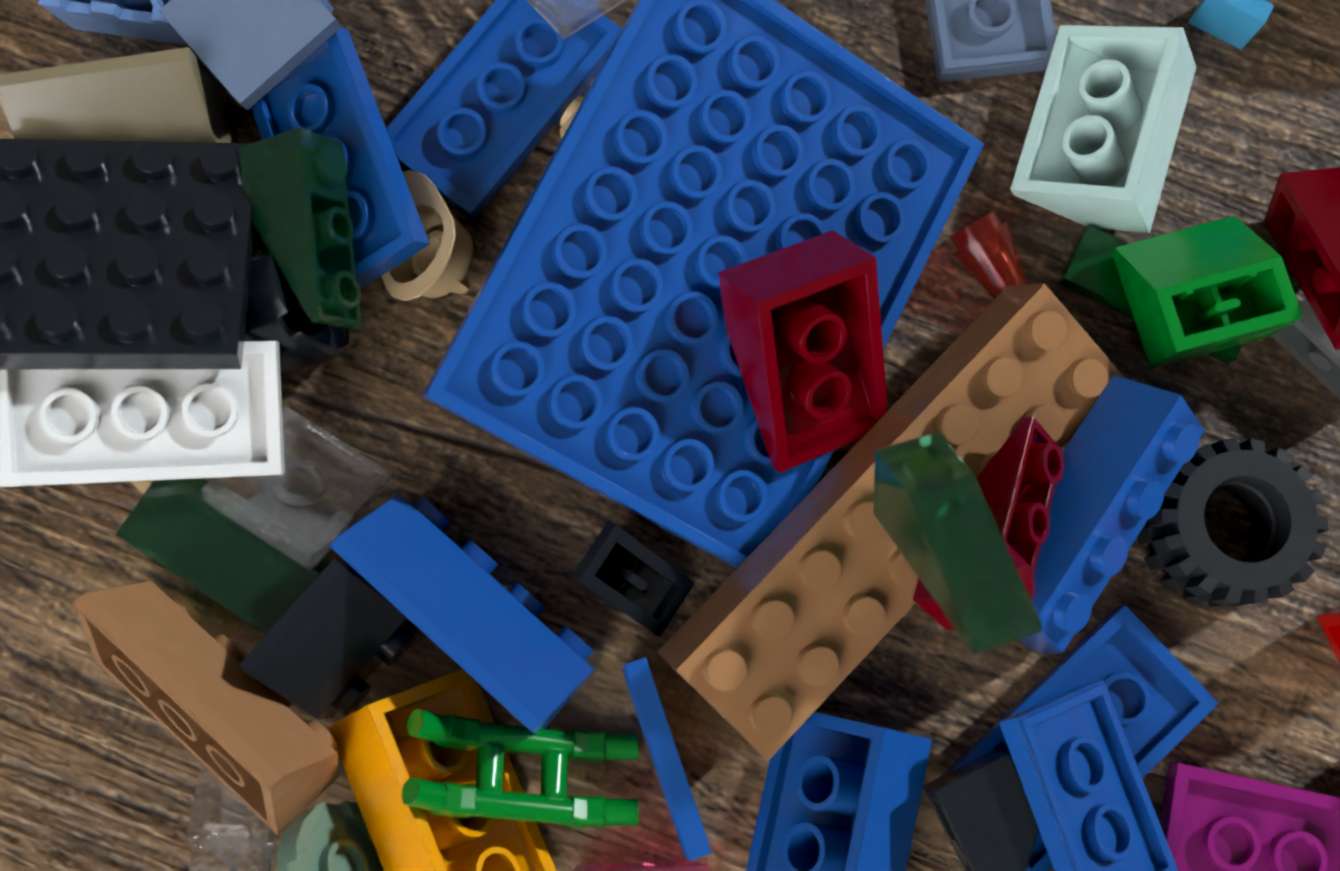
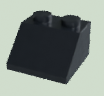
[239,559,415,719]

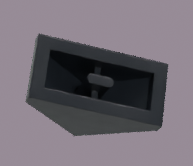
[571,520,694,637]

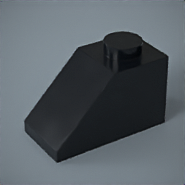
[923,751,1039,871]

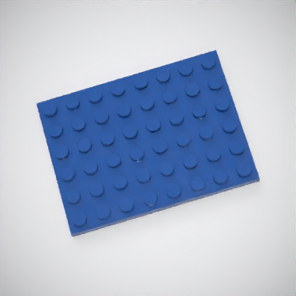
[422,0,984,569]

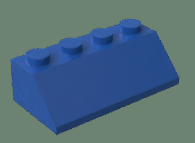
[1013,375,1205,655]
[329,494,597,733]
[746,712,932,871]

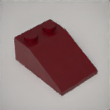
[718,230,888,473]

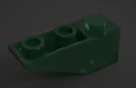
[239,127,362,330]
[873,432,1042,654]

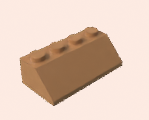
[73,581,339,835]

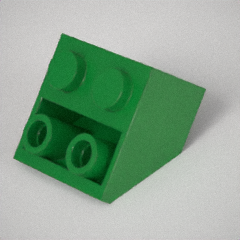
[1111,216,1303,369]

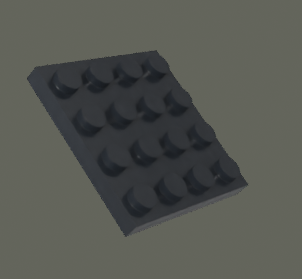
[0,139,261,370]

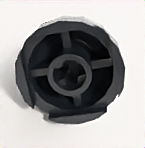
[244,241,349,373]

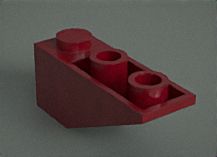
[913,417,1064,633]

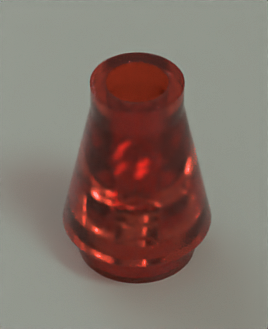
[950,211,1029,299]

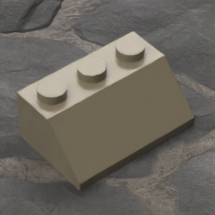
[0,47,233,143]

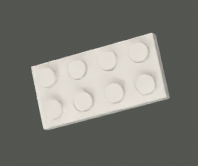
[0,341,285,487]

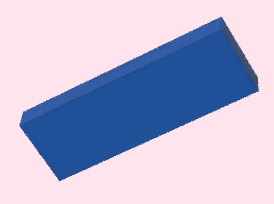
[622,657,712,861]

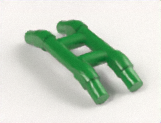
[402,709,638,828]

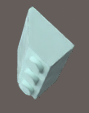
[1010,25,1197,234]

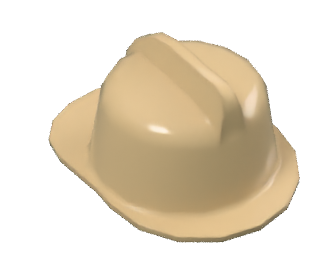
[382,170,474,302]

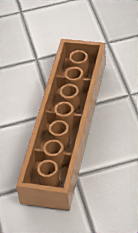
[657,284,1125,761]

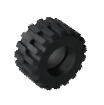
[1137,438,1329,608]

